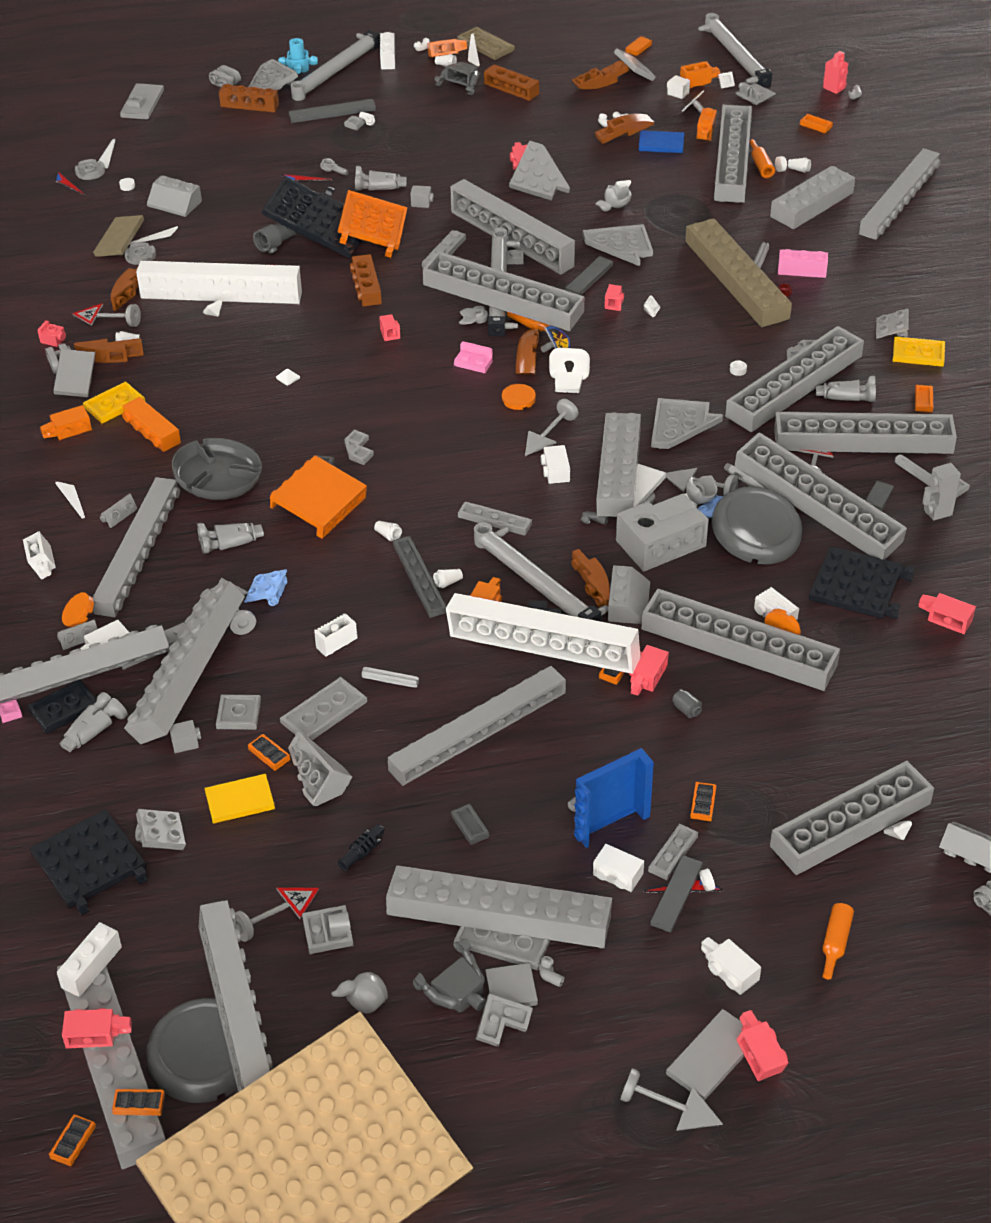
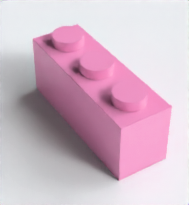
[778,249,828,278]

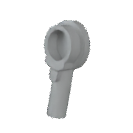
[320,158,348,175]

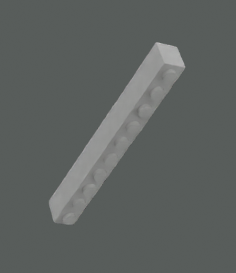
[859,148,940,240]
[93,477,180,617]
[0,625,169,704]
[388,666,566,786]

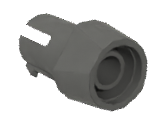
[253,223,296,254]

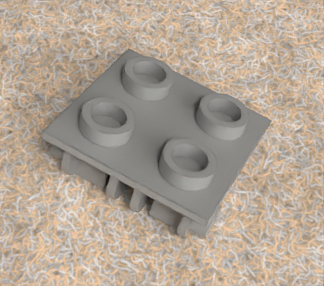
[735,82,776,105]
[876,309,909,339]

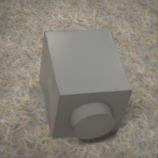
[410,185,434,208]
[170,720,201,753]

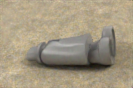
[355,166,407,191]
[816,376,876,402]
[197,523,264,554]
[59,692,128,752]

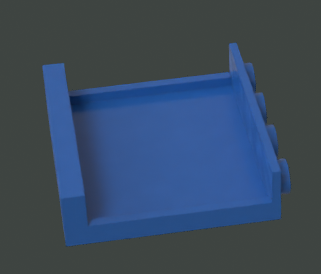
[574,748,654,848]

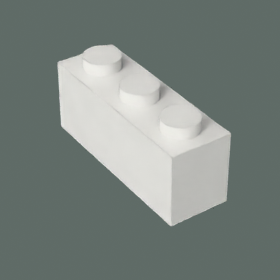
[380,32,395,69]
[57,922,122,997]

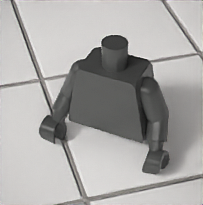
[435,62,479,95]
[413,939,486,1012]

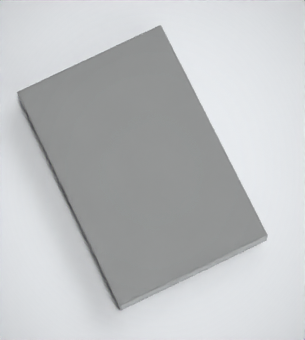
[614,48,656,81]
[54,349,95,397]

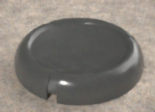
[172,438,262,500]
[712,486,803,564]
[146,998,237,1103]

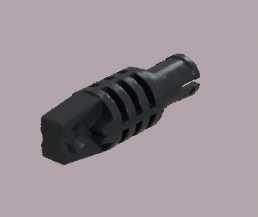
[337,824,385,871]

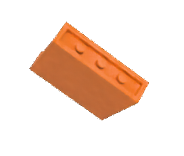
[270,455,367,539]

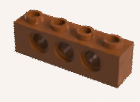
[484,64,539,101]
[219,84,279,113]
[350,254,382,307]

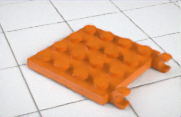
[338,190,407,258]

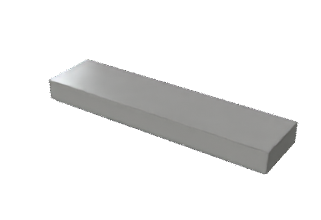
[458,501,532,536]

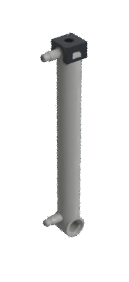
[698,13,772,87]
[287,30,380,101]
[488,228,520,336]
[474,522,609,622]

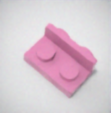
[454,341,493,373]

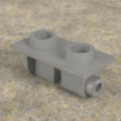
[100,494,138,528]
[57,619,97,650]

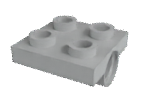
[135,809,186,850]
[302,905,353,954]

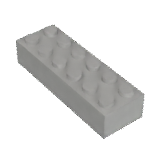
[770,166,855,229]

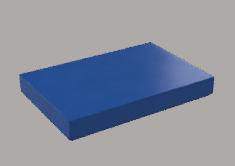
[639,131,684,153]

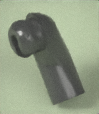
[580,511,609,525]

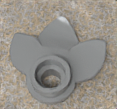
[459,306,488,324]

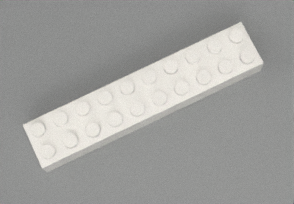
[136,261,302,304]
[446,593,641,674]

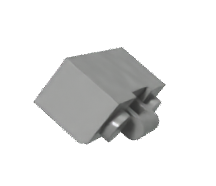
[922,463,961,521]

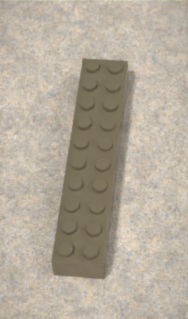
[686,219,792,327]

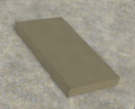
[457,27,515,60]
[93,215,144,257]

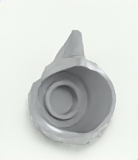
[595,185,631,212]
[686,475,718,504]
[331,972,388,1013]

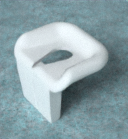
[549,348,590,393]

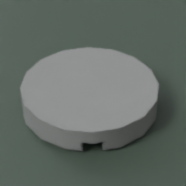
[75,159,105,180]
[124,242,156,265]

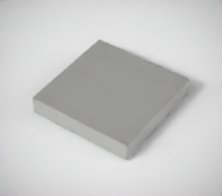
[216,695,261,730]
[485,963,538,1006]

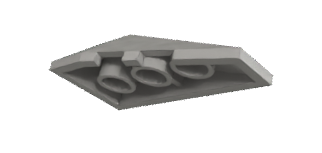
[288,731,352,806]

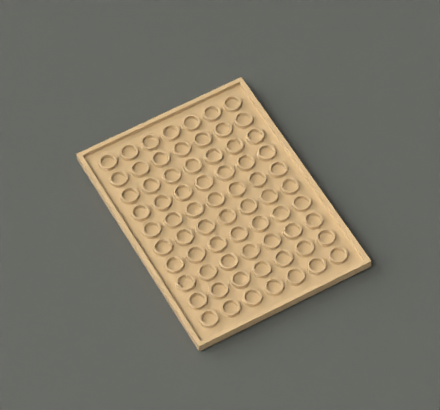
[136,1012,473,1223]

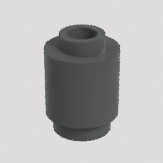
[672,690,702,718]

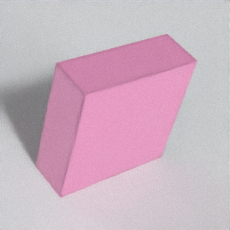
[0,699,22,723]

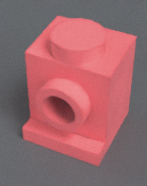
[605,284,624,311]
[379,314,400,341]
[38,320,66,347]

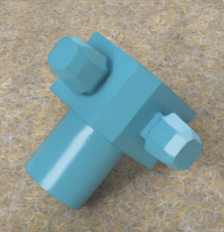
[278,38,318,74]

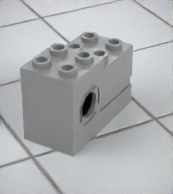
[616,493,708,572]

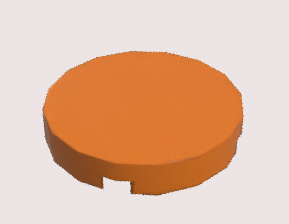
[502,384,536,410]
[62,592,94,628]
[765,609,801,635]

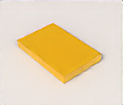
[893,337,945,366]
[83,382,145,424]
[205,774,275,824]

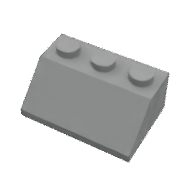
[147,176,202,217]
[608,565,650,624]
[939,822,991,873]

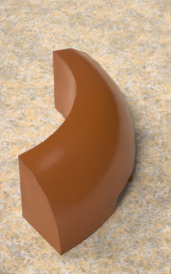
[515,329,539,375]

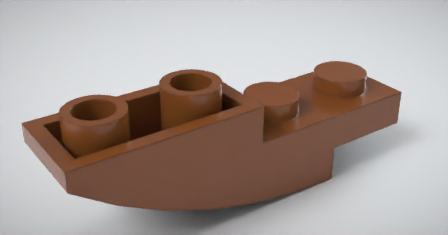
[572,60,629,89]
[595,114,654,144]
[111,267,139,311]
[74,338,144,363]
[571,549,610,613]

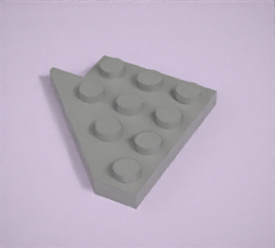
[248,59,298,90]
[509,141,570,200]
[583,224,653,265]
[651,398,723,449]

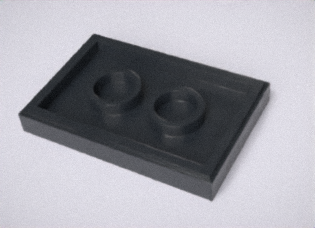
[27,680,97,734]

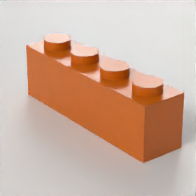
[122,397,181,452]

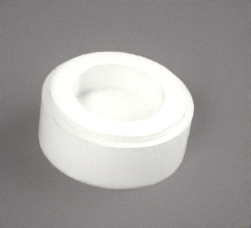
[775,156,787,172]
[119,178,135,191]
[730,361,747,376]
[700,868,715,892]

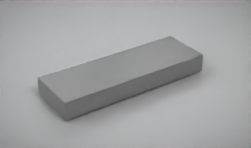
[648,824,698,880]

